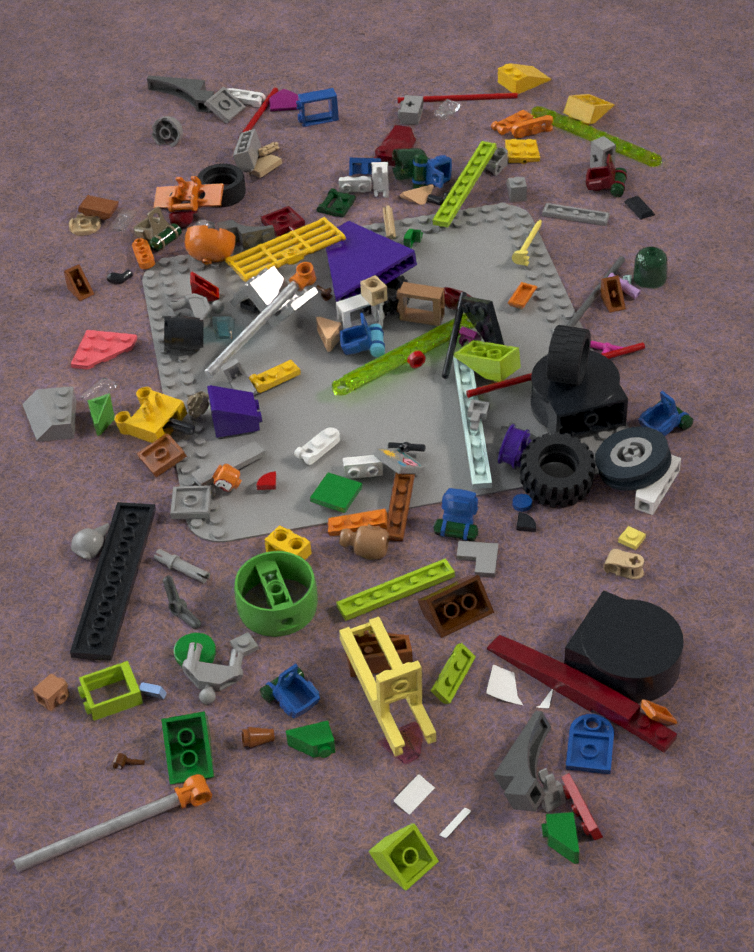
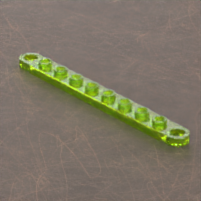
[531,106,662,167]
[332,314,475,396]

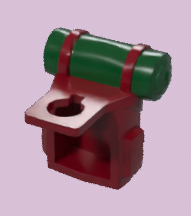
[585,154,627,197]

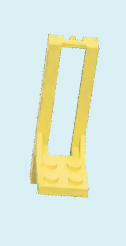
[339,617,436,757]

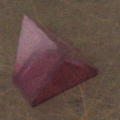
[377,721,423,764]

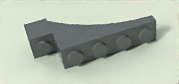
[147,75,214,113]
[494,711,551,811]

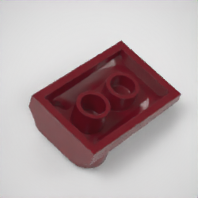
[374,125,416,167]

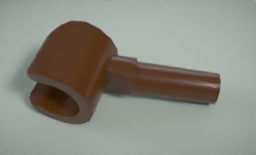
[316,285,333,301]
[113,753,145,770]

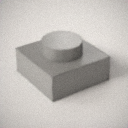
[230,632,259,657]

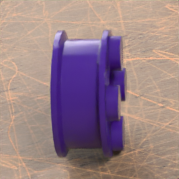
[498,424,532,469]

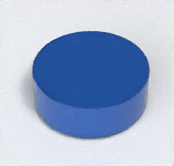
[512,494,532,512]

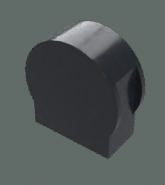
[531,350,628,438]
[564,590,684,704]

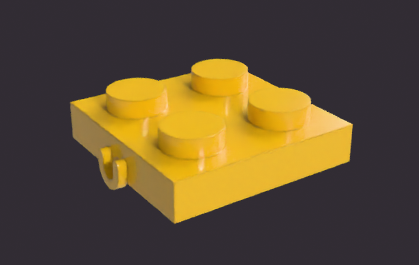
[505,139,540,164]

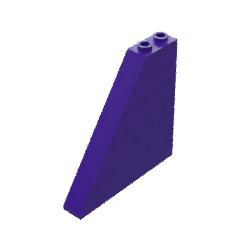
[326,221,417,302]

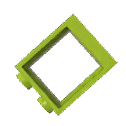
[77,661,143,721]

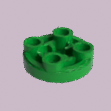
[174,633,216,668]

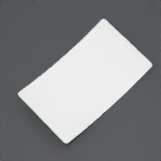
[486,665,553,708]
[394,774,471,838]

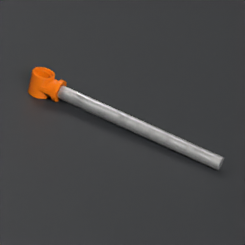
[204,262,316,378]
[13,774,212,873]

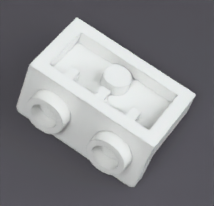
[339,176,372,193]
[343,455,383,479]

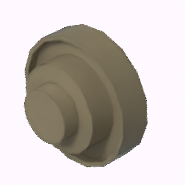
[187,391,209,418]

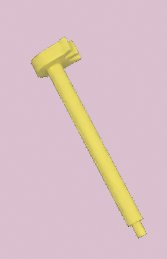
[512,220,542,266]

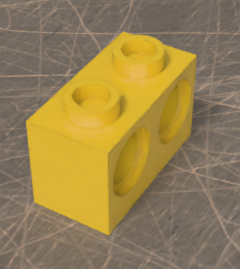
[264,525,312,560]

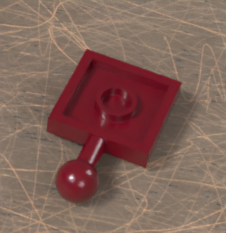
[261,206,305,237]

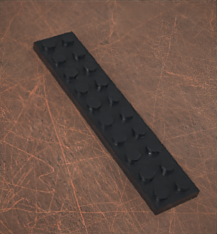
[70,502,156,661]

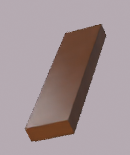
[385,473,415,541]

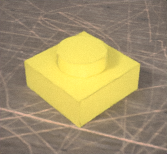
[618,526,646,550]

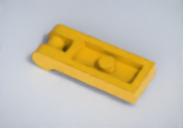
[249,360,301,393]

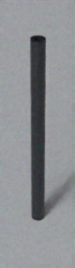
[442,292,467,379]

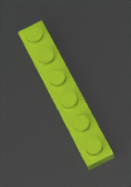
[336,558,455,621]

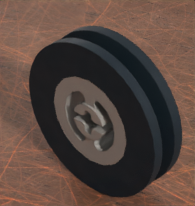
[595,427,672,491]

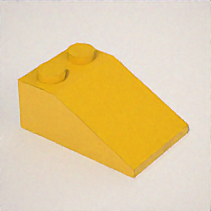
[498,63,551,94]
[563,94,615,125]

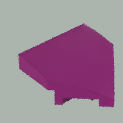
[269,89,298,112]

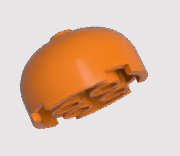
[184,225,236,264]

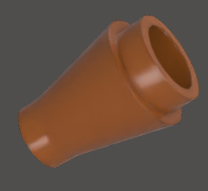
[242,727,275,749]

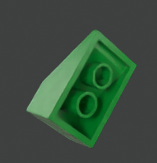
[161,711,214,785]

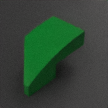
[403,228,423,249]

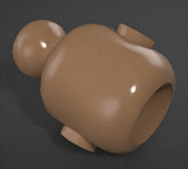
[339,524,389,560]

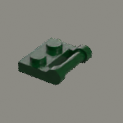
[316,188,356,218]

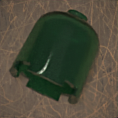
[392,148,430,181]
[633,246,668,289]

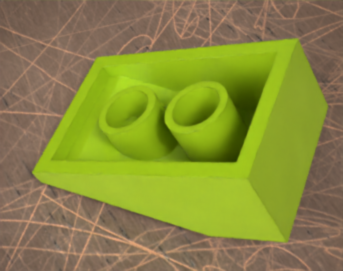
[454,340,521,382]

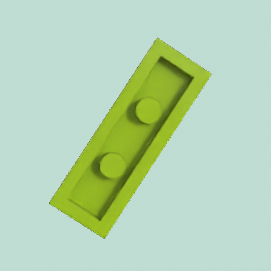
[431,643,476,704]

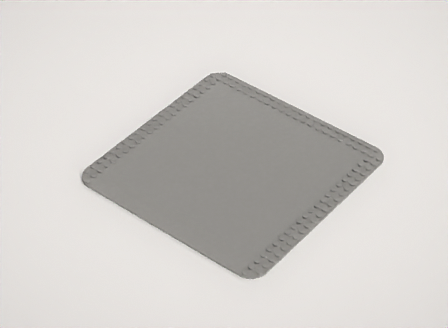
[142,203,629,542]

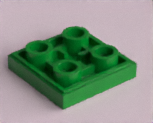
[310,472,363,513]

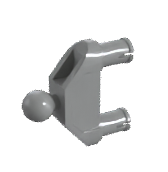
[170,293,224,329]
[182,642,244,705]

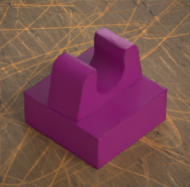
[459,326,482,346]

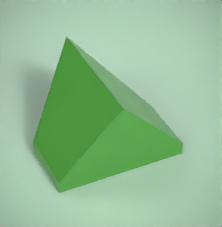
[87,393,115,436]

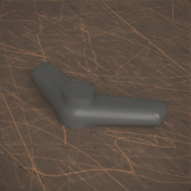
[163,575,201,629]

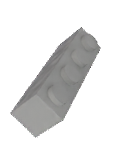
[233,129,261,173]

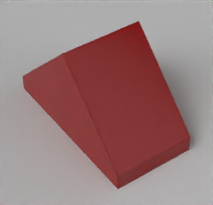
[190,272,220,302]

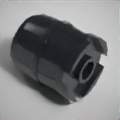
[164,316,204,351]

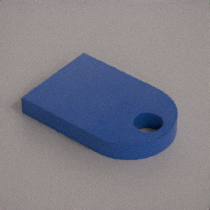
[566,714,614,774]

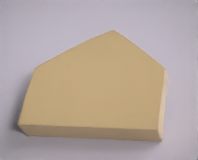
[249,155,282,178]

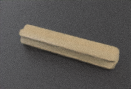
[383,205,396,240]

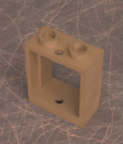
[396,282,445,326]

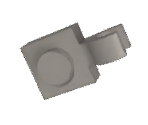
[467,400,490,430]
[538,768,566,812]

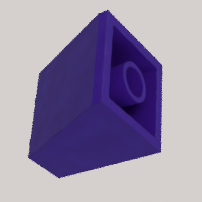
[207,385,262,438]

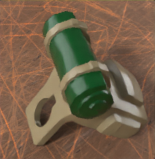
[133,207,182,252]

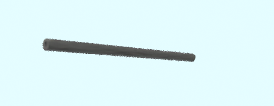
[566,256,625,327]

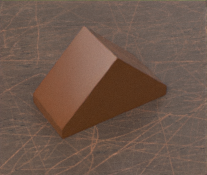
[64,264,95,301]
[600,275,626,313]

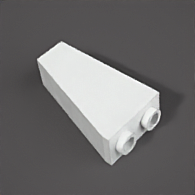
[635,455,681,515]

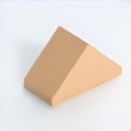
[316,317,342,352]

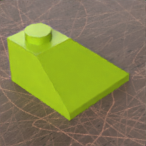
[368,823,439,891]

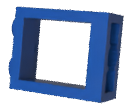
[296,88,339,127]

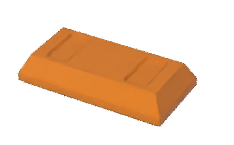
[508,282,537,309]
[641,699,677,725]

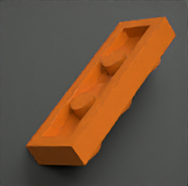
[328,509,387,536]

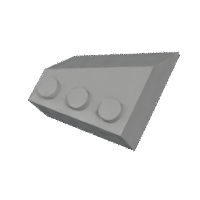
[22,386,77,441]

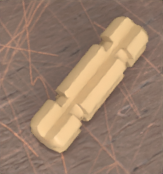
[258,142,279,157]

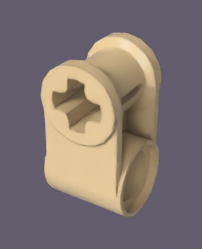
[603,549,644,580]

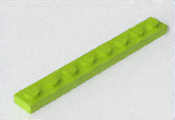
[432,141,497,228]

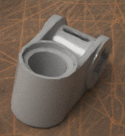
[483,147,508,176]

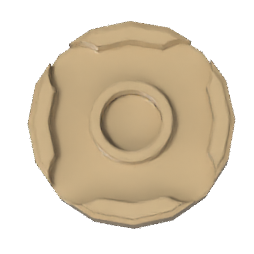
[69,213,101,236]

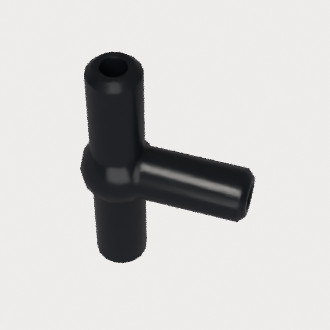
[388,442,426,452]

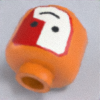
[212,464,242,492]

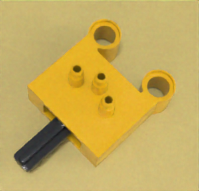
[114,387,195,443]

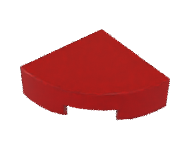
[256,471,277,490]

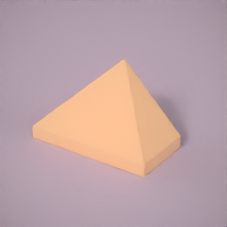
[400,184,434,205]

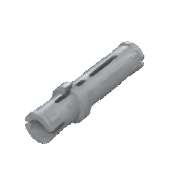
[154,549,210,584]

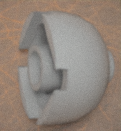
[152,116,183,147]

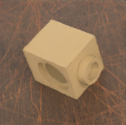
[360,275,387,307]

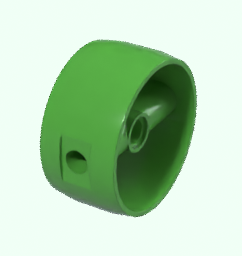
[234,551,318,637]

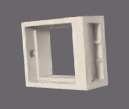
[336,294,385,330]

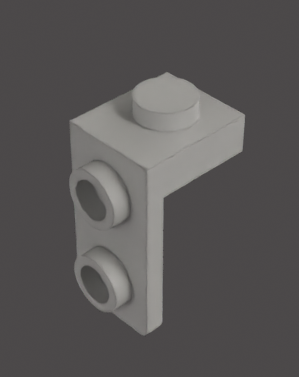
[221,358,257,395]

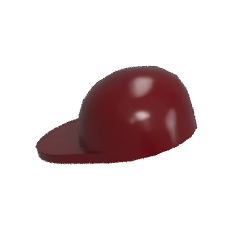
[169,209,199,228]
[444,287,472,310]

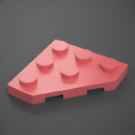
[71,330,137,370]

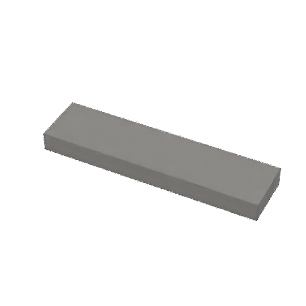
[542,203,610,226]
[191,441,266,486]

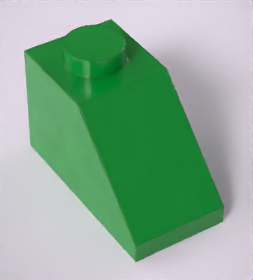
[285,720,336,758]
[541,812,579,864]

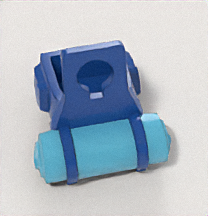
[340,312,385,357]

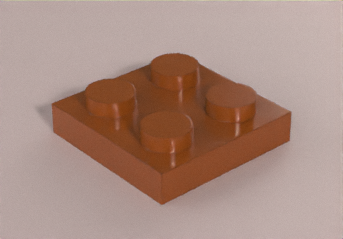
[136,433,187,477]

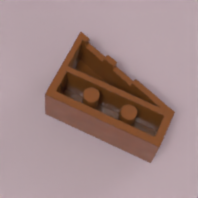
[345,631,413,677]

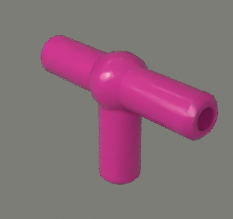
[590,340,624,353]

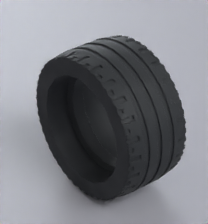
[197,163,246,208]

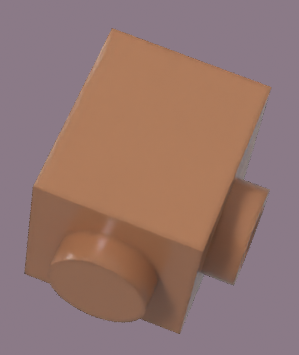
[33,673,69,711]

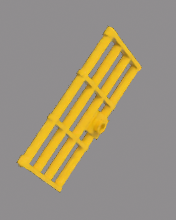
[225,217,346,282]

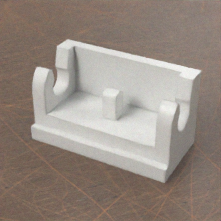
[371,162,389,198]

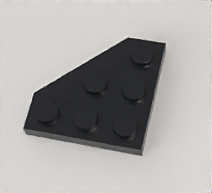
[461,296,504,345]

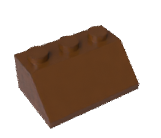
[417,575,494,638]

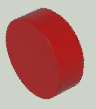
[407,351,426,368]

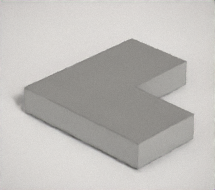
[457,541,498,577]

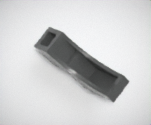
[217,220,275,249]

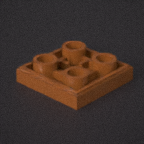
[78,195,119,220]

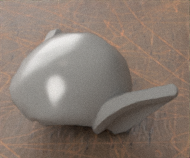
[71,523,109,561]

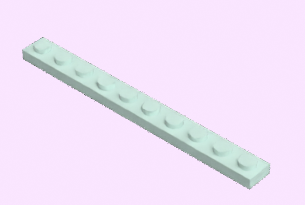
[453,356,492,489]

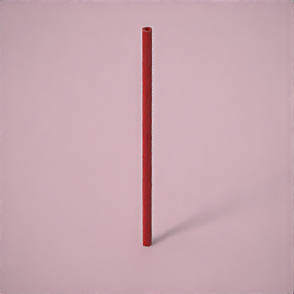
[466,342,645,398]

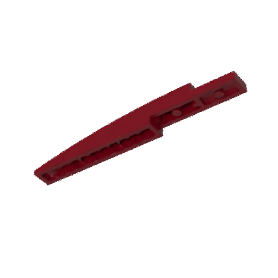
[487,635,677,753]

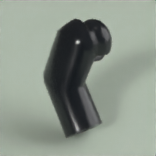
[427,192,449,205]
[107,270,133,284]

